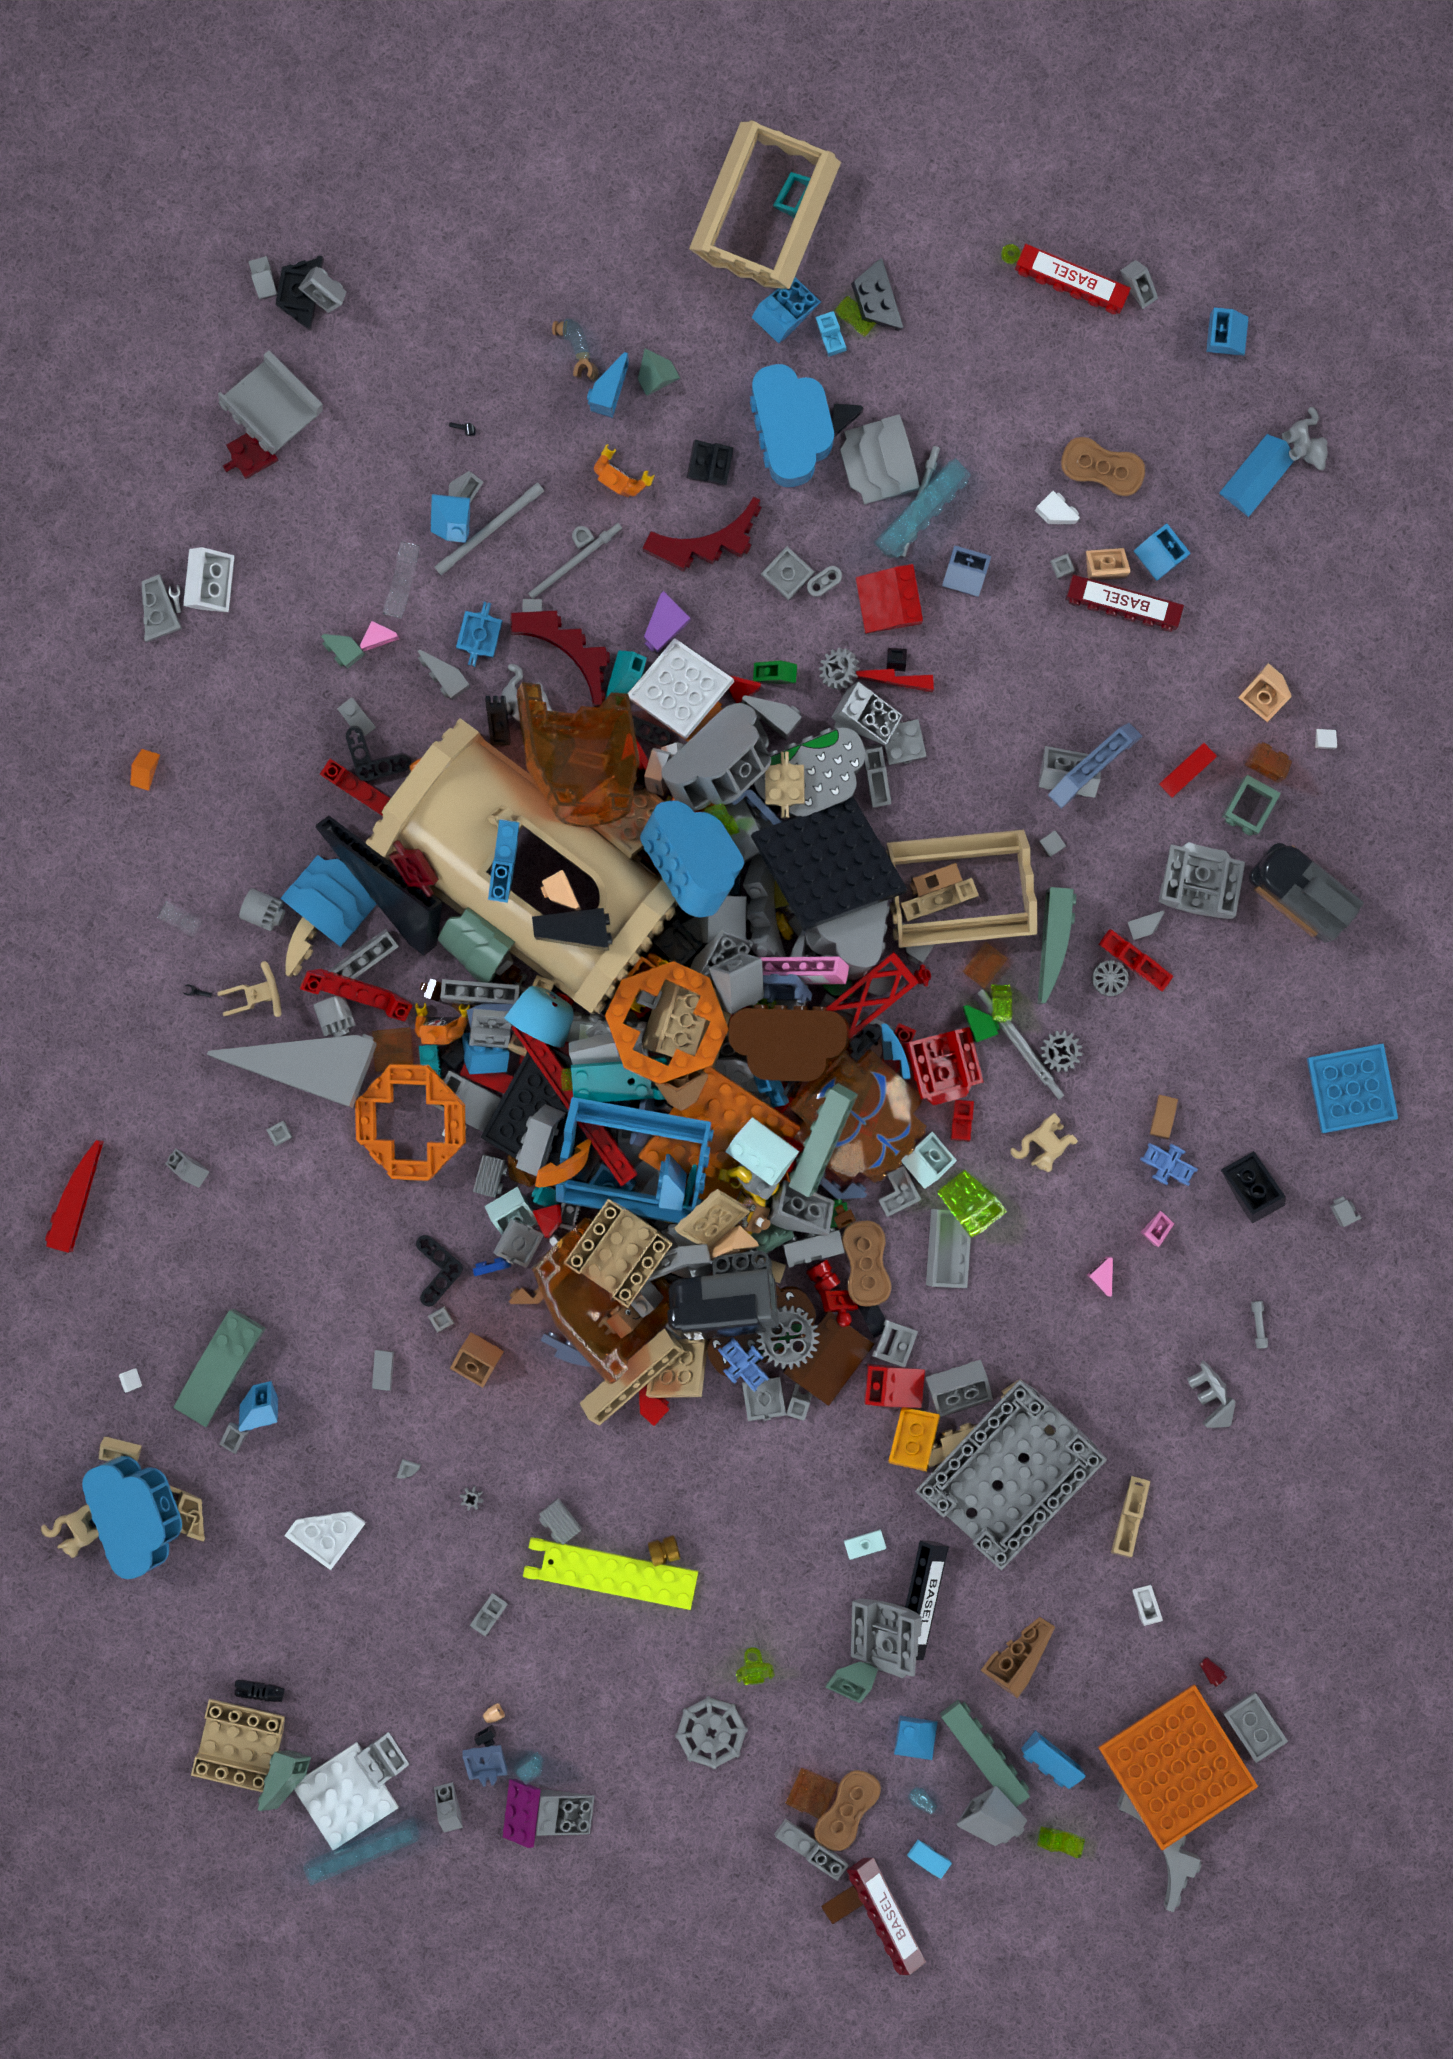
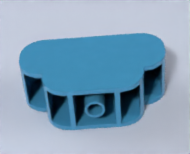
[750,364,834,487]
[640,801,744,917]
[82,1456,182,1579]

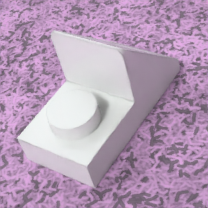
[1132,1585,1163,1626]

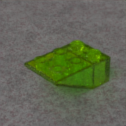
[937,1170,1007,1238]

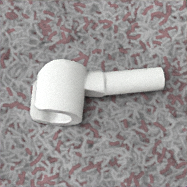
[169,585,181,613]

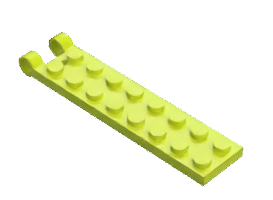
[523,1537,698,1610]

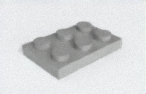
[1222,1691,1288,1763]

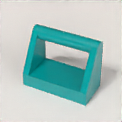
[773,172,811,218]

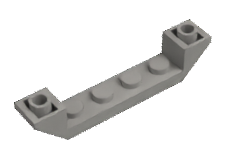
[609,1244,711,1302]

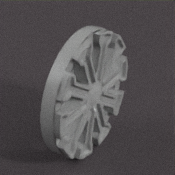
[1092,960,1129,996]

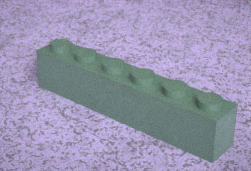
[789,1083,858,1198]
[940,1699,1030,1807]

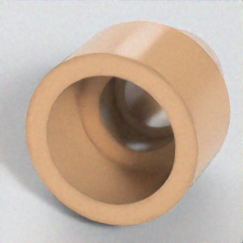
[483,1703,505,1723]

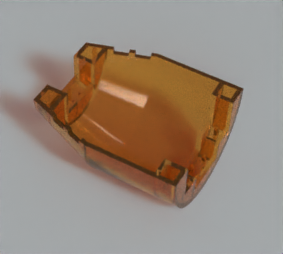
[516,682,640,827]
[531,1218,670,1385]

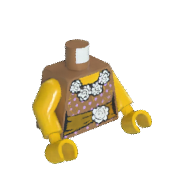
[731,1177,770,1235]

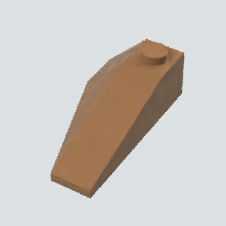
[981,1617,1055,1698]

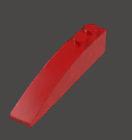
[45,1140,104,1253]

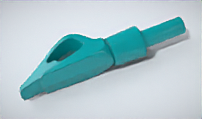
[683,1164,697,1208]

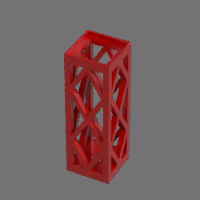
[826,951,919,1039]

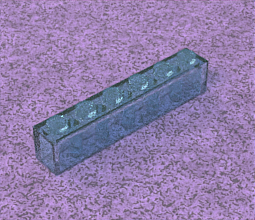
[874,458,971,559]
[303,1817,420,1886]

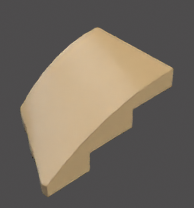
[169,1485,205,1542]

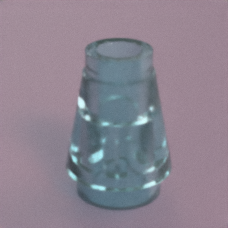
[908,1787,937,1815]

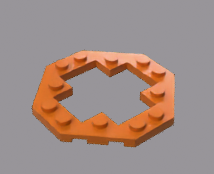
[605,961,729,1085]
[355,1064,466,1181]

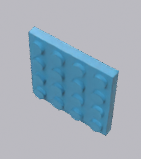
[1307,1043,1398,1133]

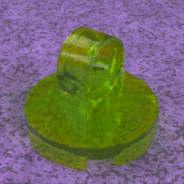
[736,1647,775,1685]

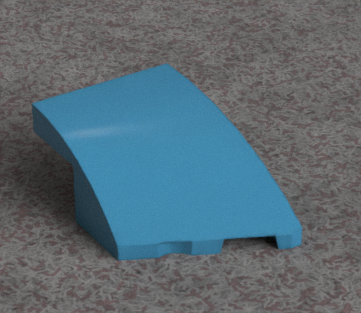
[881,1023,911,1079]

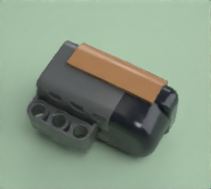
[1249,843,1364,943]

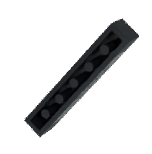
[905,1540,949,1660]

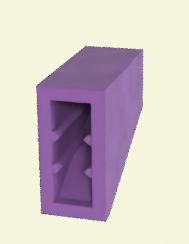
[644,591,690,653]

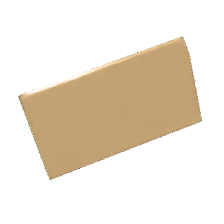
[99,1437,142,1462]

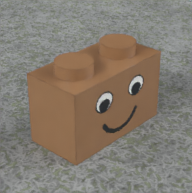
[606,1302,644,1338]

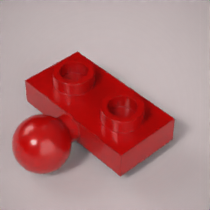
[820,1290,858,1327]

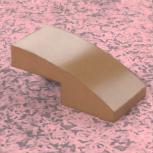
[1150,1095,1178,1139]

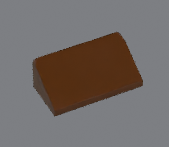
[821,1885,864,1924]

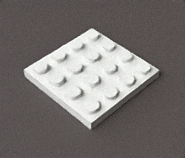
[626,638,734,739]
[294,1742,399,1850]

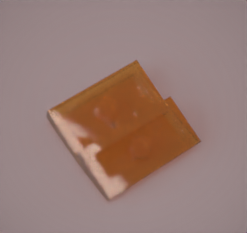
[372,1027,414,1072]
[785,1768,838,1819]

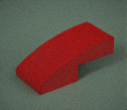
[951,1100,974,1142]

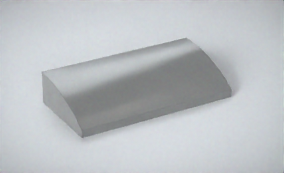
[926,1209,972,1288]

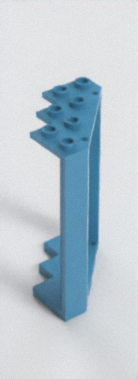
[556,1097,714,1224]

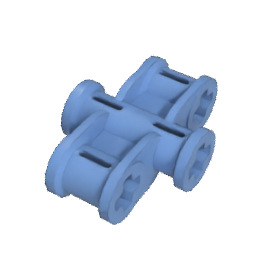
[1140,1143,1198,1186]
[718,1337,769,1392]

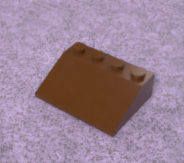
[782,1312,874,1406]

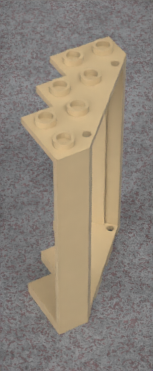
[689,120,841,289]
[885,830,1037,948]

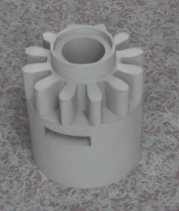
[239,888,285,931]
[313,996,356,1037]

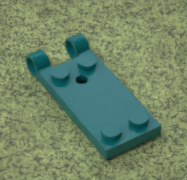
[571,1058,667,1102]

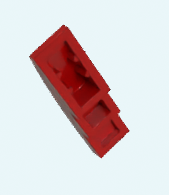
[1098,929,1174,992]

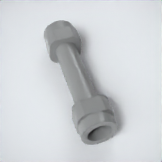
[1251,1301,1268,1348]

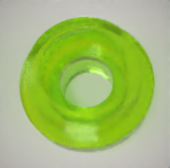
[1001,244,1020,264]

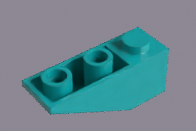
[603,650,647,711]

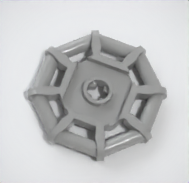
[675,1696,748,1769]

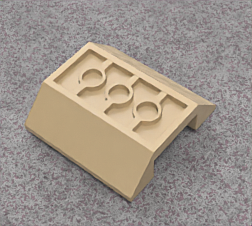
[642,980,732,1068]
[564,1199,673,1308]
[191,1699,285,1792]

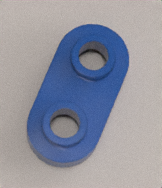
[473,1257,511,1276]

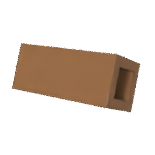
[910,863,963,897]

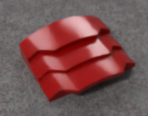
[903,1027,984,1106]

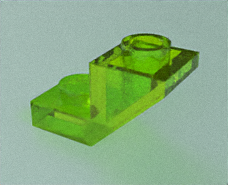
[991,985,1012,1022]
[1037,1826,1085,1858]

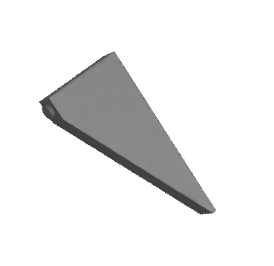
[207,1034,378,1109]

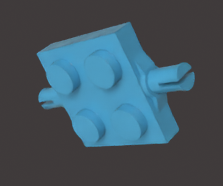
[456,602,503,667]

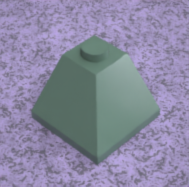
[825,1661,878,1703]

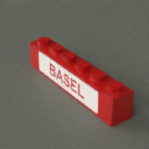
[1015,243,1131,314]

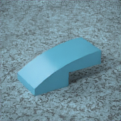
[816,311,847,357]
[907,1839,952,1879]

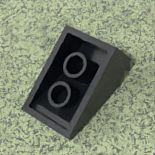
[1221,1151,1286,1224]

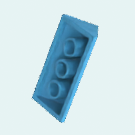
[1219,434,1294,517]

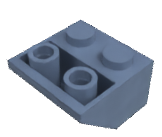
[942,545,991,597]

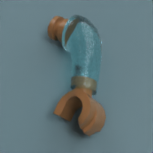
[552,318,599,382]

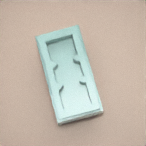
[844,1529,886,1560]

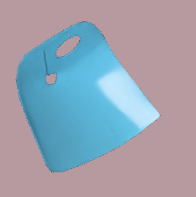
[504,986,574,1047]

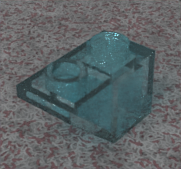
[513,1750,544,1785]

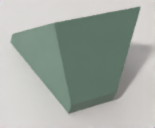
[638,348,680,396]

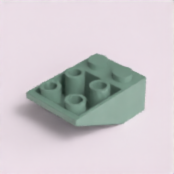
[258,1750,311,1811]

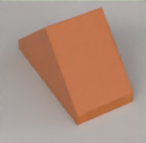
[130,749,160,791]

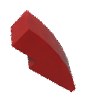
[1159,743,1217,798]

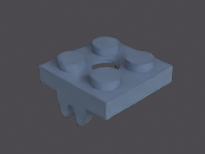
[763,974,812,1004]
[463,1745,508,1787]

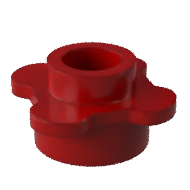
[914,964,931,987]

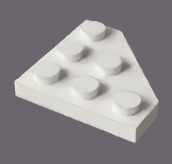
[285,1511,366,1570]

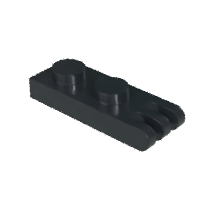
[485,696,511,746]

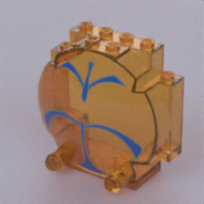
[788,1049,927,1183]

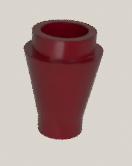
[1199,1657,1227,1687]

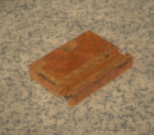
[962,942,1008,989]

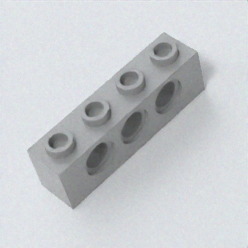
[328,928,399,979]
[440,979,521,1005]

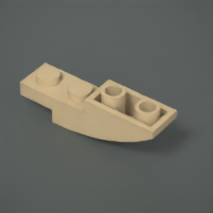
[286,917,318,977]
[928,1423,976,1467]

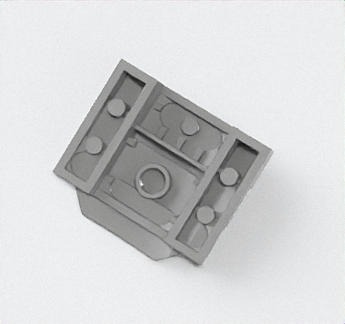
[840,414,920,505]
[1158,842,1245,919]
[851,1598,922,1679]

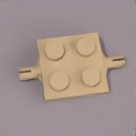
[765,752,805,818]

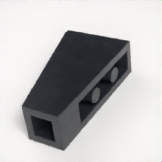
[532,908,612,951]

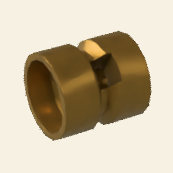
[648,1535,681,1567]

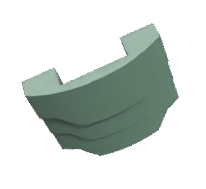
[438,907,515,983]

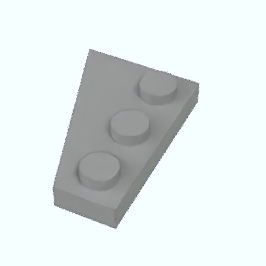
[142,574,182,643]

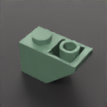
[321,634,365,669]

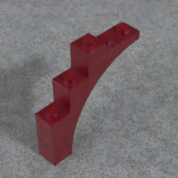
[642,496,762,572]
[510,611,610,707]

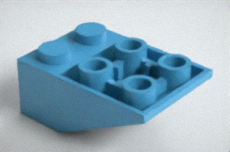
[751,277,821,343]

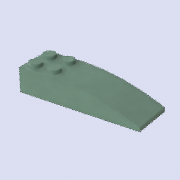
[1037,887,1076,1004]
[173,1309,266,1427]

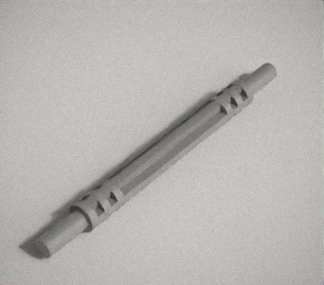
[977,989,1064,1100]

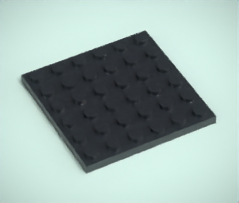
[751,797,907,931]
[480,1044,633,1183]

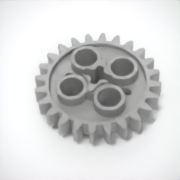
[756,1306,820,1369]

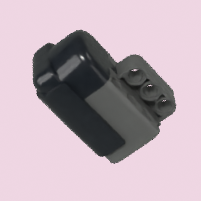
[667,1251,779,1341]

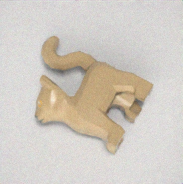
[1010,1113,1078,1173]
[41,1505,99,1558]

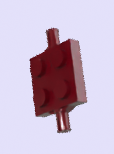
[222,433,279,479]
[389,840,439,897]

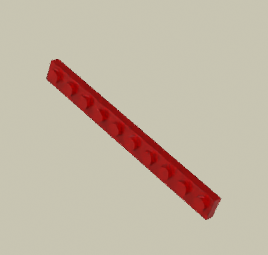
[511,1026,638,1186]

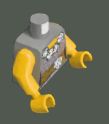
[718,1163,780,1201]

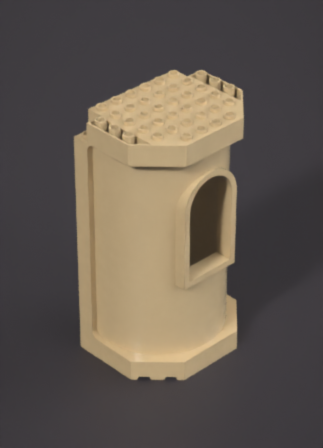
[366,718,679,1015]

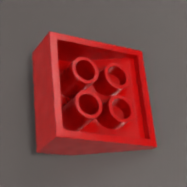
[856,564,923,634]

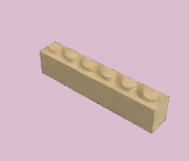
[580,1328,684,1426]

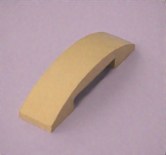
[901,878,979,922]

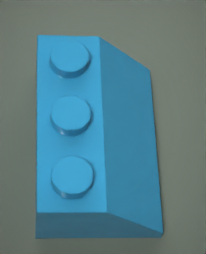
[1021,1730,1086,1789]

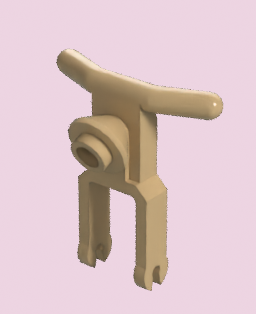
[217,961,281,1017]

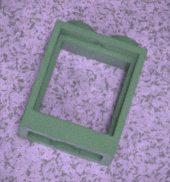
[1222,775,1281,836]

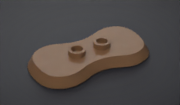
[1061,437,1145,496]
[842,1221,891,1306]
[814,1770,881,1851]

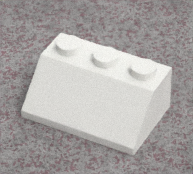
[183,547,234,612]

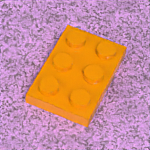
[888,1407,940,1471]

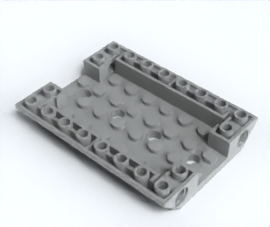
[915,1380,1107,1571]

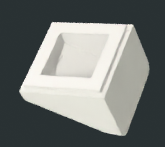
[1315,729,1337,749]
[119,1368,142,1393]

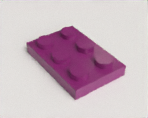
[503,1779,541,1848]

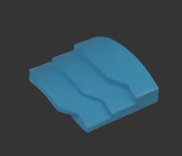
[280,855,377,947]

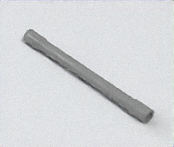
[434,482,545,576]

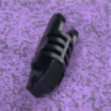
[234,1680,285,1702]

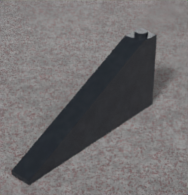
[315,816,442,956]

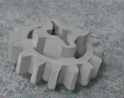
[819,648,860,690]
[1040,1031,1082,1072]

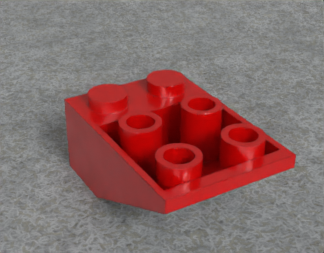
[864,1364,925,1408]

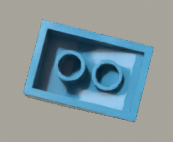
[587,352,629,418]

